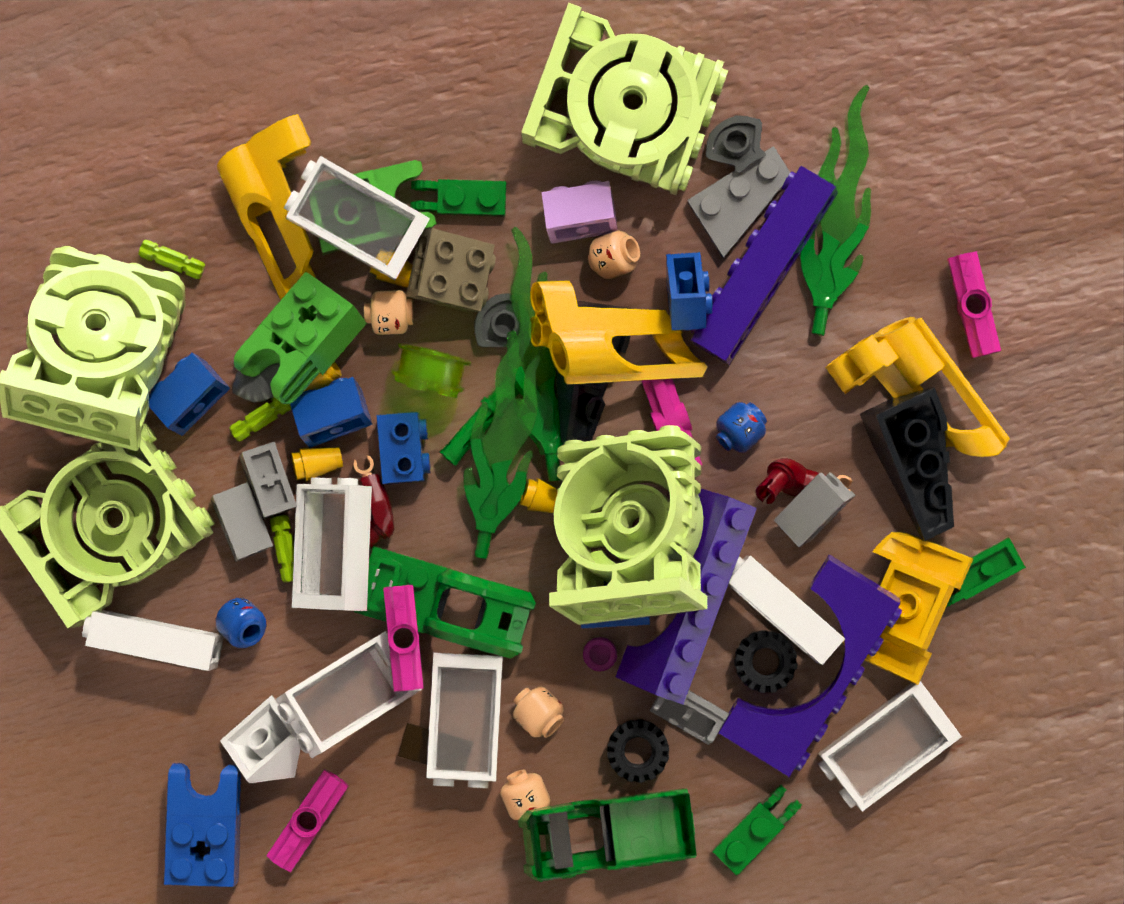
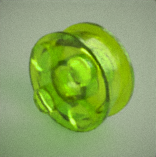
[391,343,472,398]

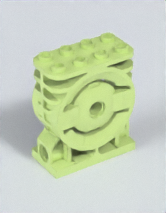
[521,3,728,195]
[0,246,186,451]
[0,423,215,628]
[549,425,707,625]

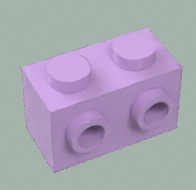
[542,181,618,244]

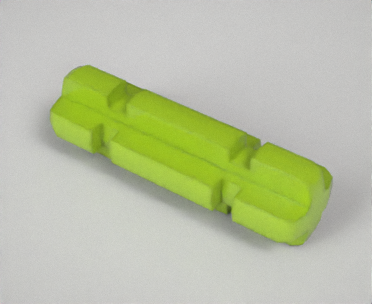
[138,240,205,279]
[229,397,291,442]
[270,515,294,582]

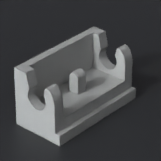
[239,442,297,520]
[774,472,856,548]
[210,482,273,562]
[649,690,729,745]

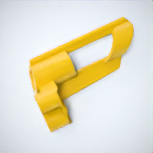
[217,114,315,300]
[529,280,708,385]
[825,317,1010,457]

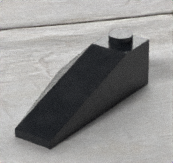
[555,301,632,443]
[860,387,954,541]

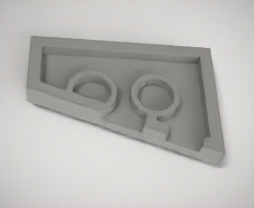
[687,146,791,258]

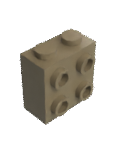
[406,228,496,313]

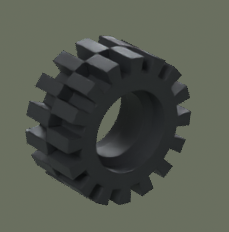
[734,630,798,693]
[607,719,669,783]

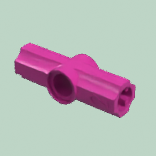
[947,251,1001,359]
[641,379,702,466]
[383,585,424,692]
[266,769,349,872]

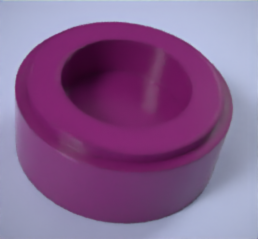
[583,637,617,672]

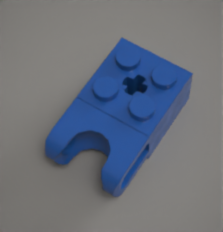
[164,763,241,887]

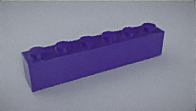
[691,166,838,366]

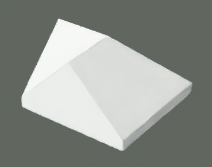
[220,695,300,783]

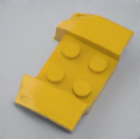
[843,532,974,685]

